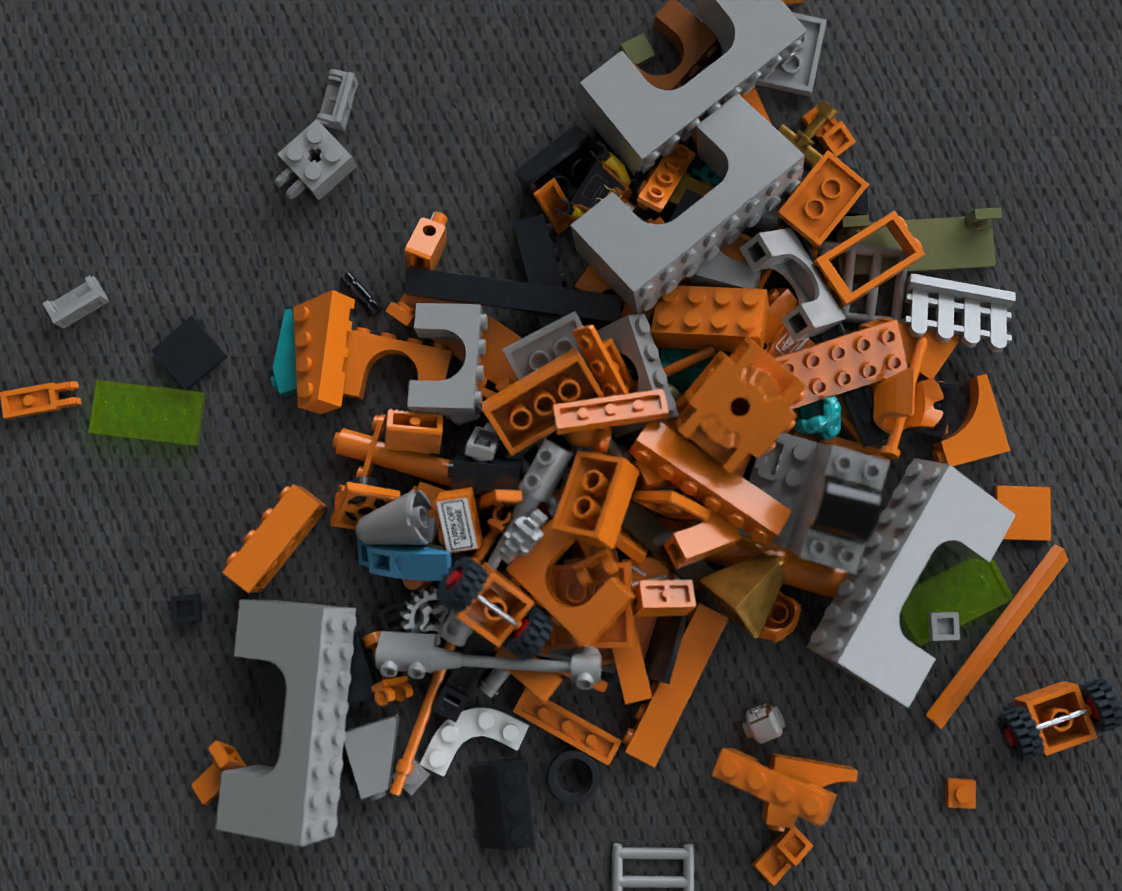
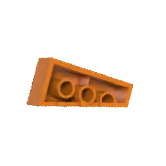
[293,290,355,414]

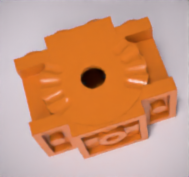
[676,336,807,474]

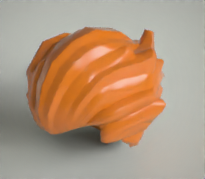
[757,590,802,643]

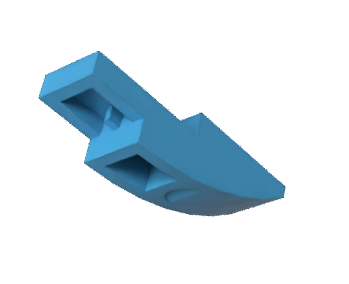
[357,538,451,581]

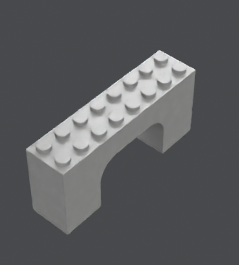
[574,0,807,176]
[570,93,805,314]
[807,458,1016,708]
[216,600,356,846]

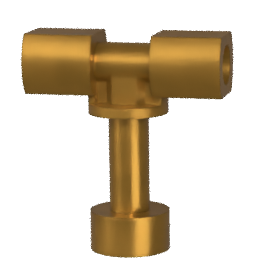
[778,100,839,168]

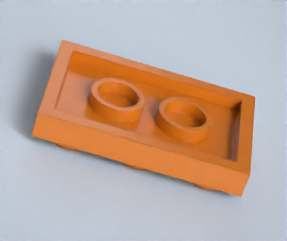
[776,150,869,248]

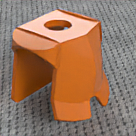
[873,367,944,434]

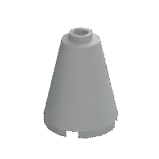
[356,490,436,545]

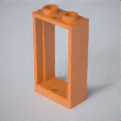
[813,210,925,310]

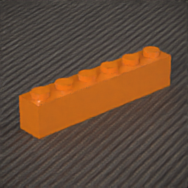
[628,420,792,546]
[622,602,729,767]

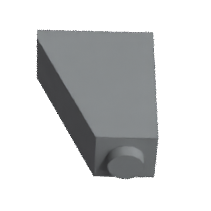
[344,713,399,800]

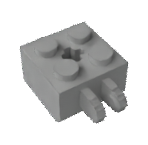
[275,119,357,200]

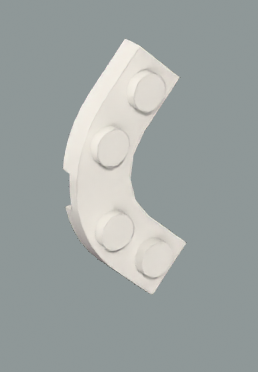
[419,707,530,777]

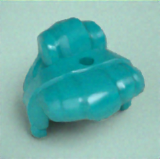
[793,396,841,440]

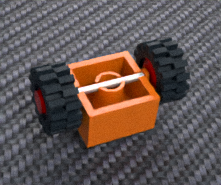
[436,556,553,661]
[997,678,1122,762]

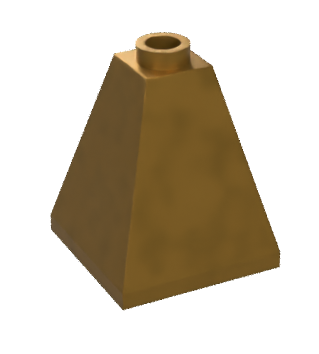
[700,552,786,639]

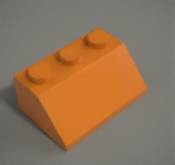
[551,451,639,549]

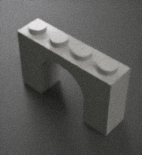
[690,197,786,289]
[739,228,846,342]
[407,303,488,416]
[597,314,679,439]

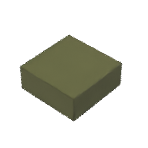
[620,33,655,67]

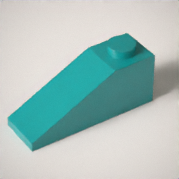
[271,309,297,397]

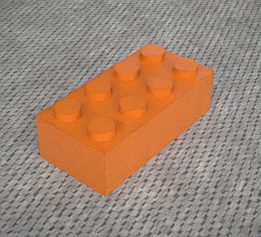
[651,286,769,352]
[482,347,605,456]
[222,484,329,593]

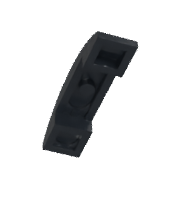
[432,630,496,723]

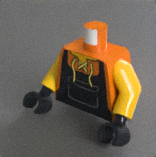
[554,141,638,220]

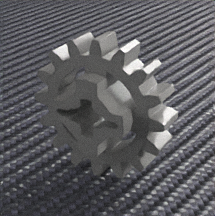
[498,509,548,564]
[400,585,452,645]

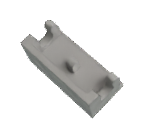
[316,69,358,131]
[43,275,110,329]

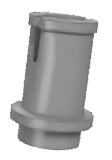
[479,668,511,698]

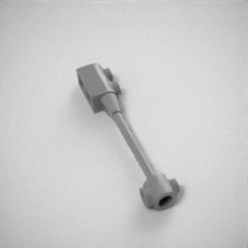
[439,439,574,647]
[375,631,602,690]

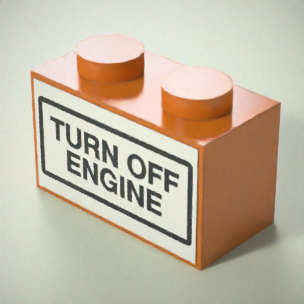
[433,487,483,553]

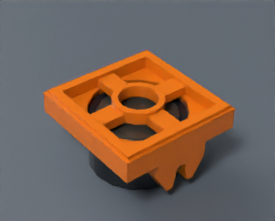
[330,476,401,530]

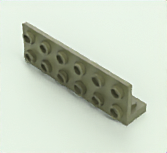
[835,207,1002,276]

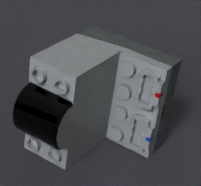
[738,433,890,574]

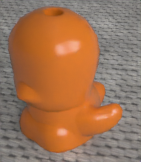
[567,427,613,454]

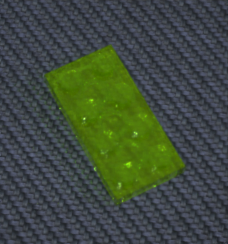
[88,380,206,446]
[900,557,1014,647]

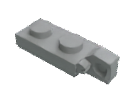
[465,422,501,461]

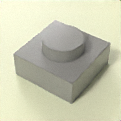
[928,612,960,641]
[392,758,431,796]

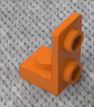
[192,740,246,805]

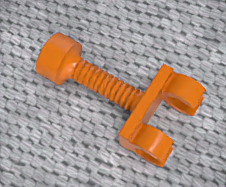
[465,506,512,566]
[573,540,619,588]
[361,631,413,706]

